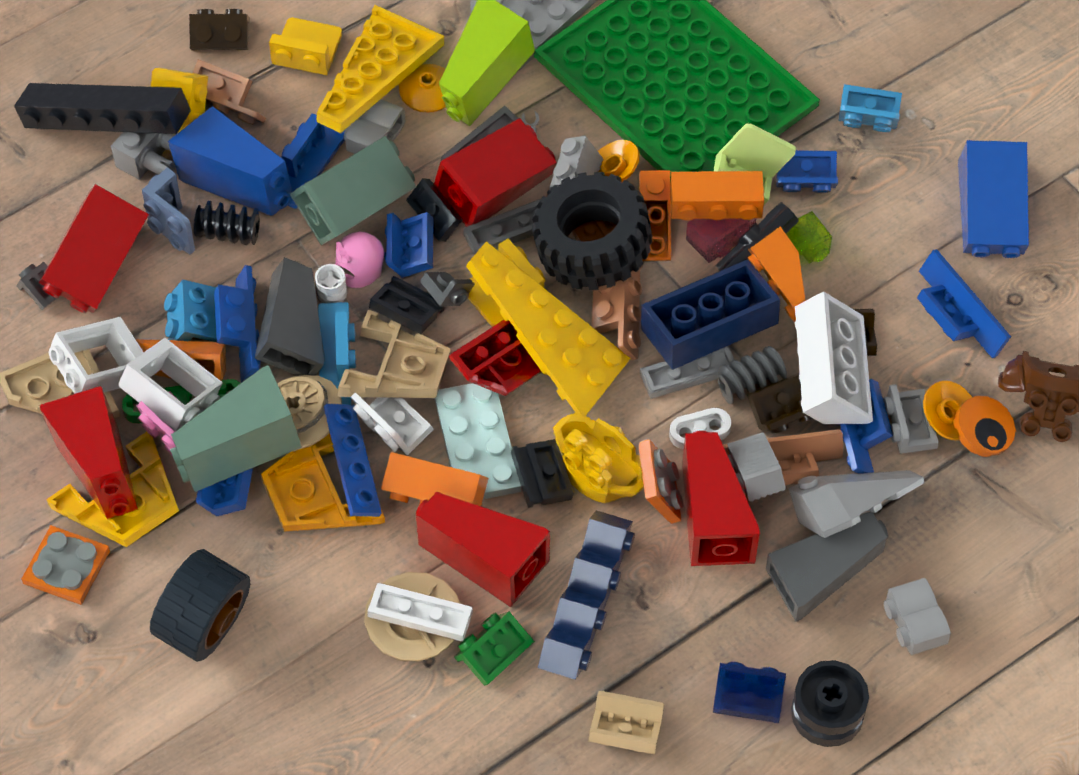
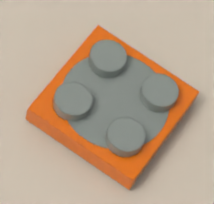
[639,439,683,524]
[21,525,110,605]

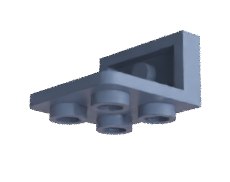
[142,167,195,255]

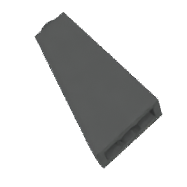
[255,257,325,376]
[766,512,888,622]

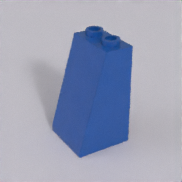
[168,106,292,216]
[958,140,1029,258]

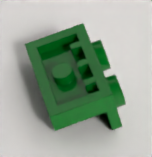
[454,611,535,686]

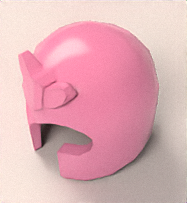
[335,231,385,288]

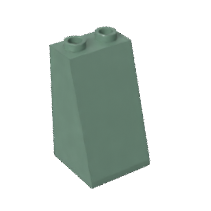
[290,136,416,245]
[170,365,302,492]

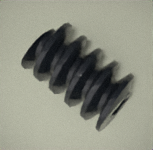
[193,200,260,245]

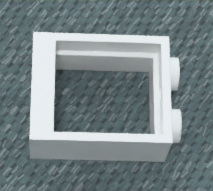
[48,317,144,394]
[118,338,223,431]

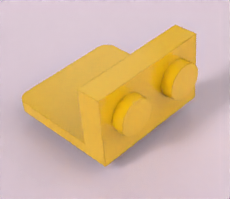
[269,17,342,75]
[151,67,208,133]
[468,238,546,327]

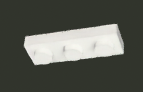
[368,583,473,641]

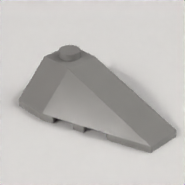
[789,470,925,538]

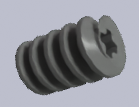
[717,346,787,404]

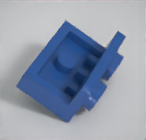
[776,150,838,193]
[384,212,433,278]
[196,468,253,516]

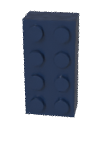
[641,259,780,370]

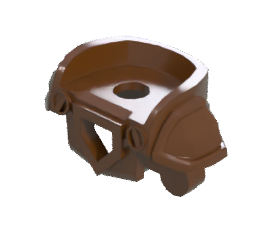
[998,351,1079,442]

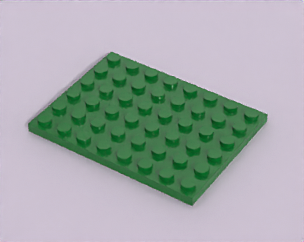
[534,0,820,183]

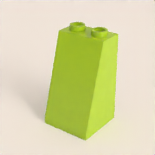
[439,0,535,126]

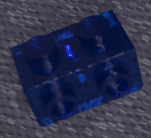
[713,662,786,723]

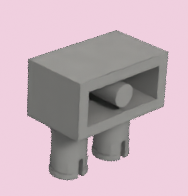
[111,132,176,180]

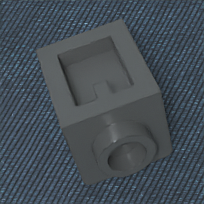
[17,262,58,310]
[420,272,475,306]

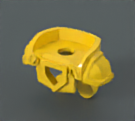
[553,413,644,503]

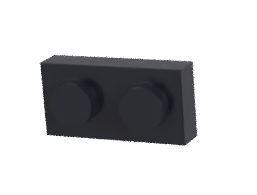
[406,178,463,242]

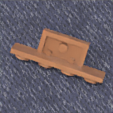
[192,59,266,125]
[592,265,643,361]
[723,429,843,485]

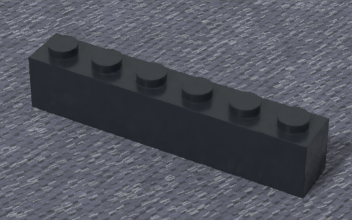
[14,83,191,134]

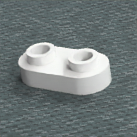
[669,408,731,449]

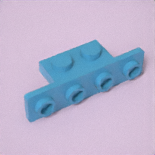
[318,302,356,405]

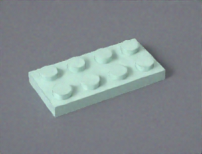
[434,383,521,499]

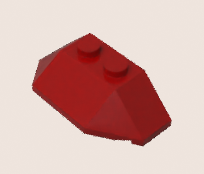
[449,320,542,396]

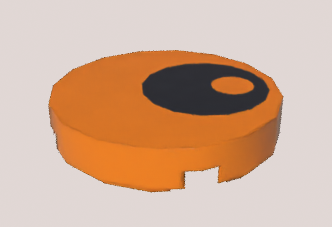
[954,396,1016,457]

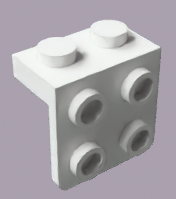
[351,393,434,456]

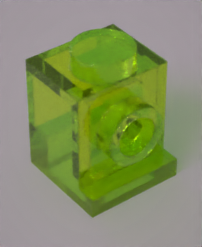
[786,211,832,264]

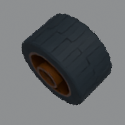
[150,549,251,662]

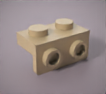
[588,691,664,754]

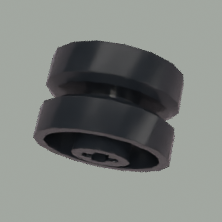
[791,660,869,747]

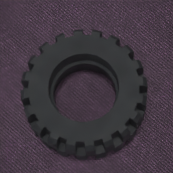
[532,172,652,290]

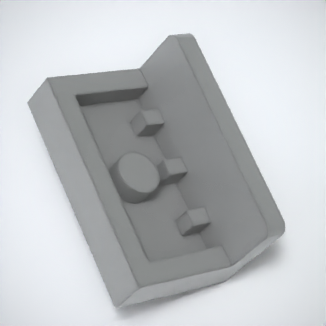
[883,384,939,454]

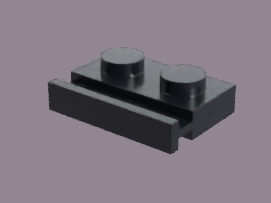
[369,276,445,334]
[511,439,574,508]

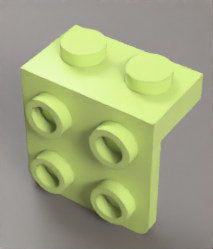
[714,124,796,205]

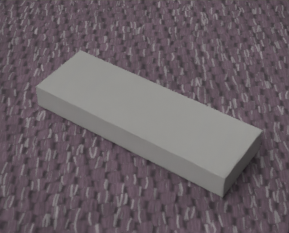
[640,346,735,399]

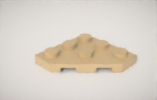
[0,349,120,418]

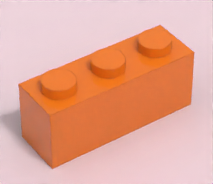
[670,171,764,220]
[381,452,489,506]

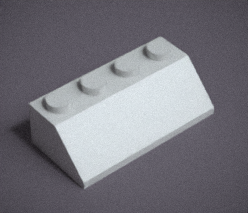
[795,292,873,424]

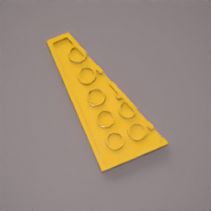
[317,5,445,133]
[466,241,631,416]

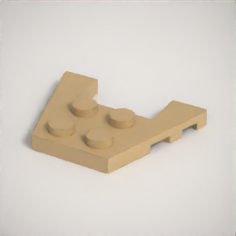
[337,310,451,398]

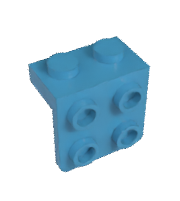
[838,84,902,132]
[164,279,231,346]

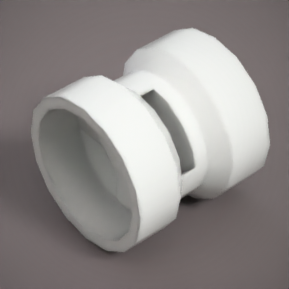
[315,264,347,303]

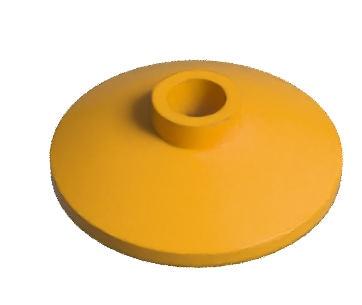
[399,64,446,112]
[598,140,640,182]
[923,380,972,441]

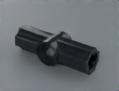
[715,202,799,271]

